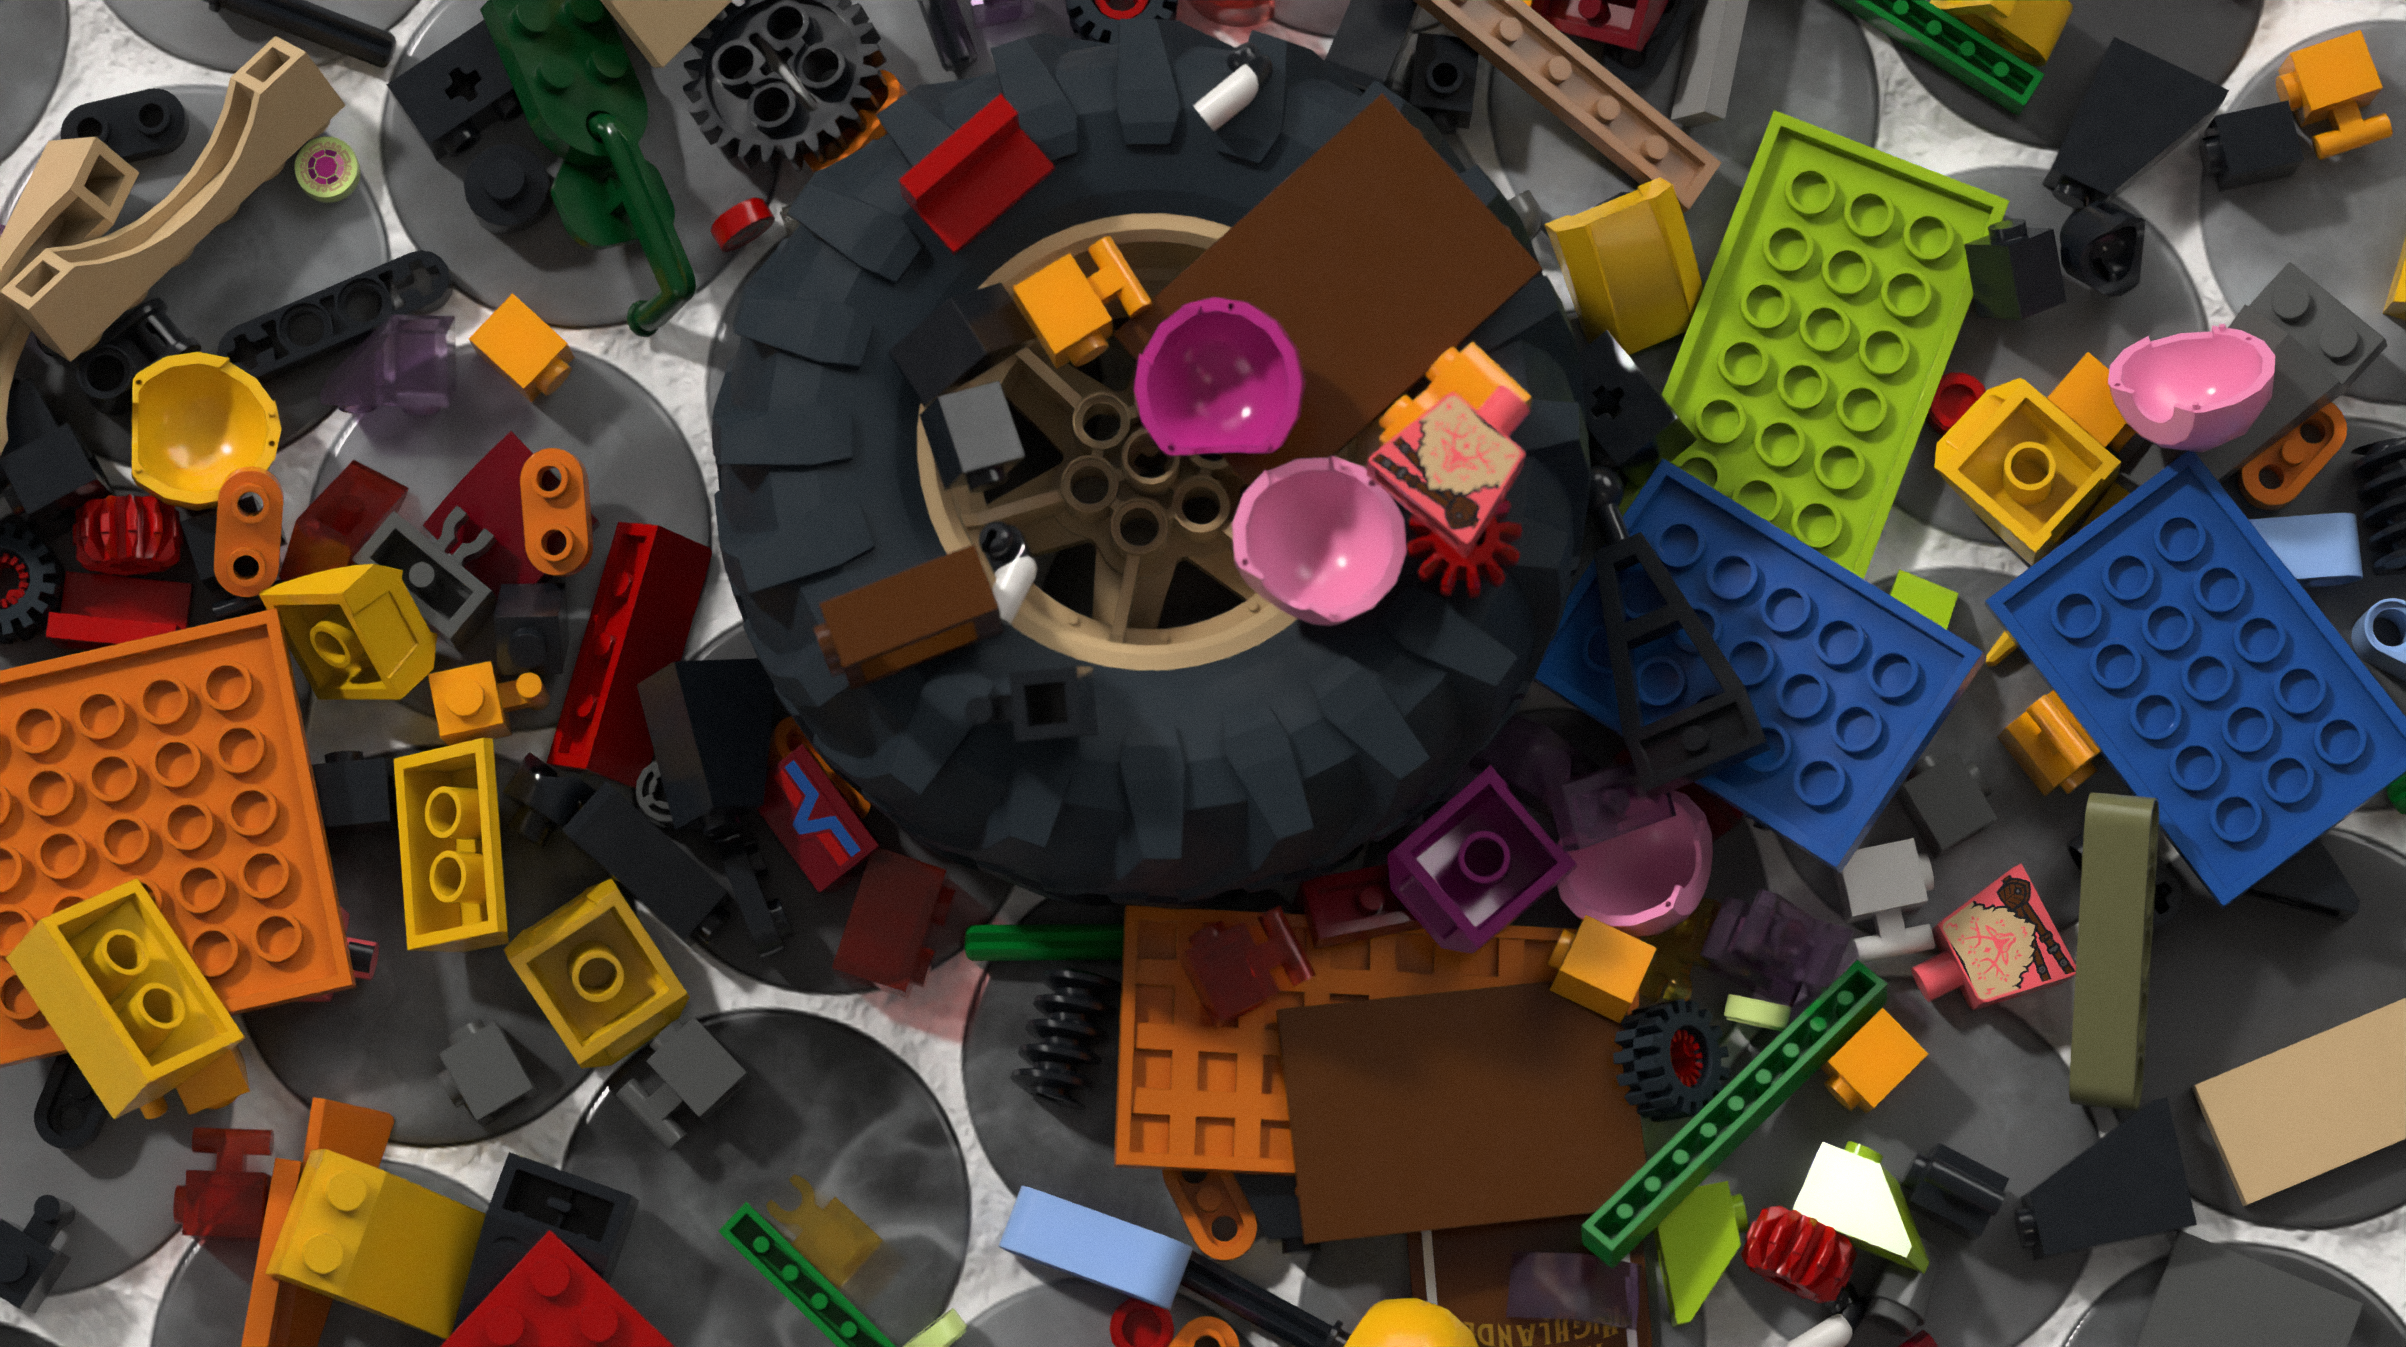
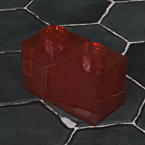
[832,848,956,999]

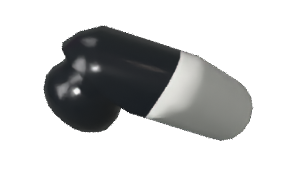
[1193,43,1273,132]
[978,521,1037,625]
[1787,1282,1866,1347]

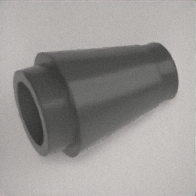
[1864,1237,1942,1337]

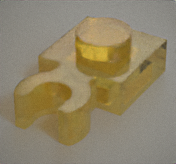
[1639,897,1729,1002]
[766,1174,884,1289]

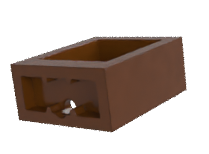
[813,544,1004,690]

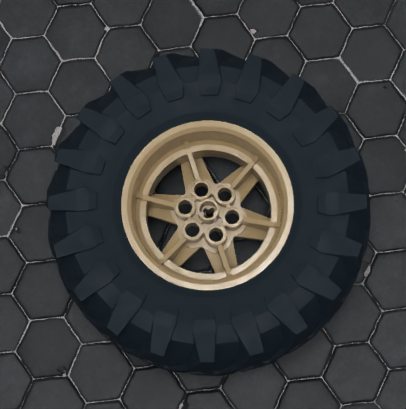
[712,19,1591,909]

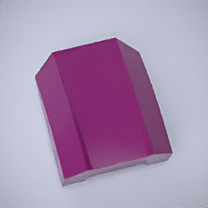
[1387,765,1577,954]

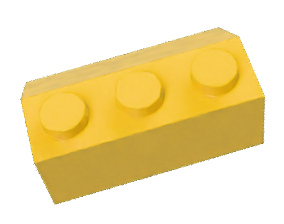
[394,738,509,952]
[6,878,245,1120]

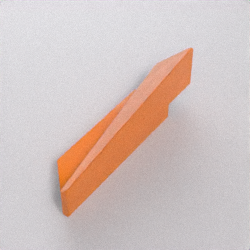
[241,1097,394,1347]

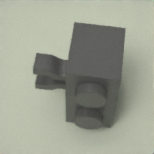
[352,506,498,653]

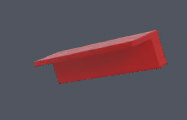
[546,522,712,789]

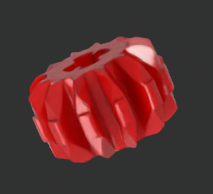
[73,494,183,577]
[1407,498,1522,598]
[1741,1206,1857,1303]

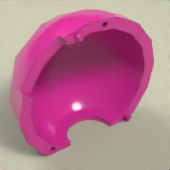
[1134,297,1306,455]

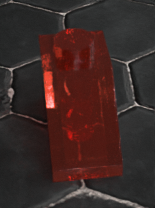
[279,459,409,581]

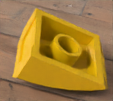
[1544,177,1703,355]
[1934,378,2121,566]
[259,564,438,700]
[503,878,690,1069]

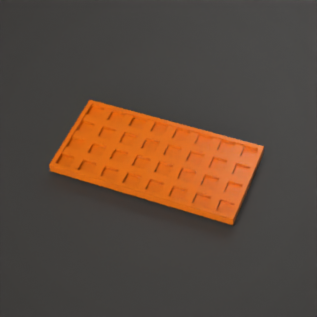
[1114,905,1641,1176]

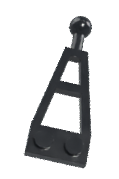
[1587,466,1771,800]

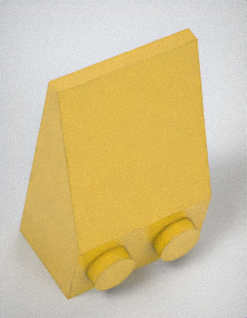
[265,1149,486,1340]

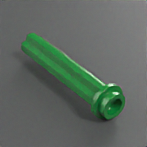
[965,924,1124,961]

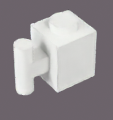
[1833,838,1935,964]

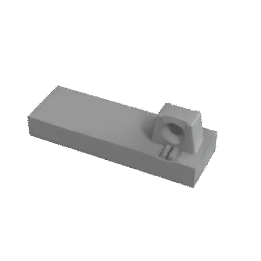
[1671,0,1749,128]

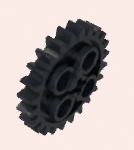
[683,0,887,174]

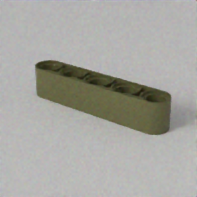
[2069,792,2159,1111]

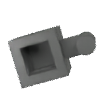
[616,1016,752,1152]

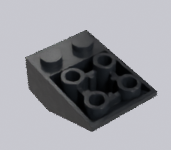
[451,1152,639,1334]

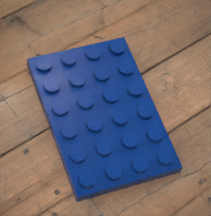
[1985,451,2406,910]
[1533,458,1986,874]

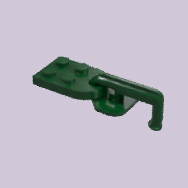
[480,0,696,337]

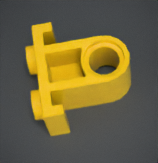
[1930,0,2073,66]

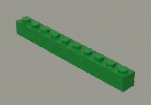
[1832,0,2045,116]
[1582,960,1888,1269]
[718,1202,896,1347]

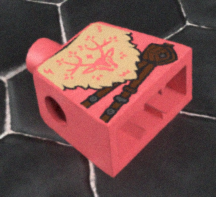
[1367,385,1531,558]
[1911,863,2076,1011]

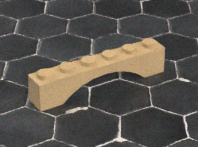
[0,36,346,362]
[0,137,139,455]

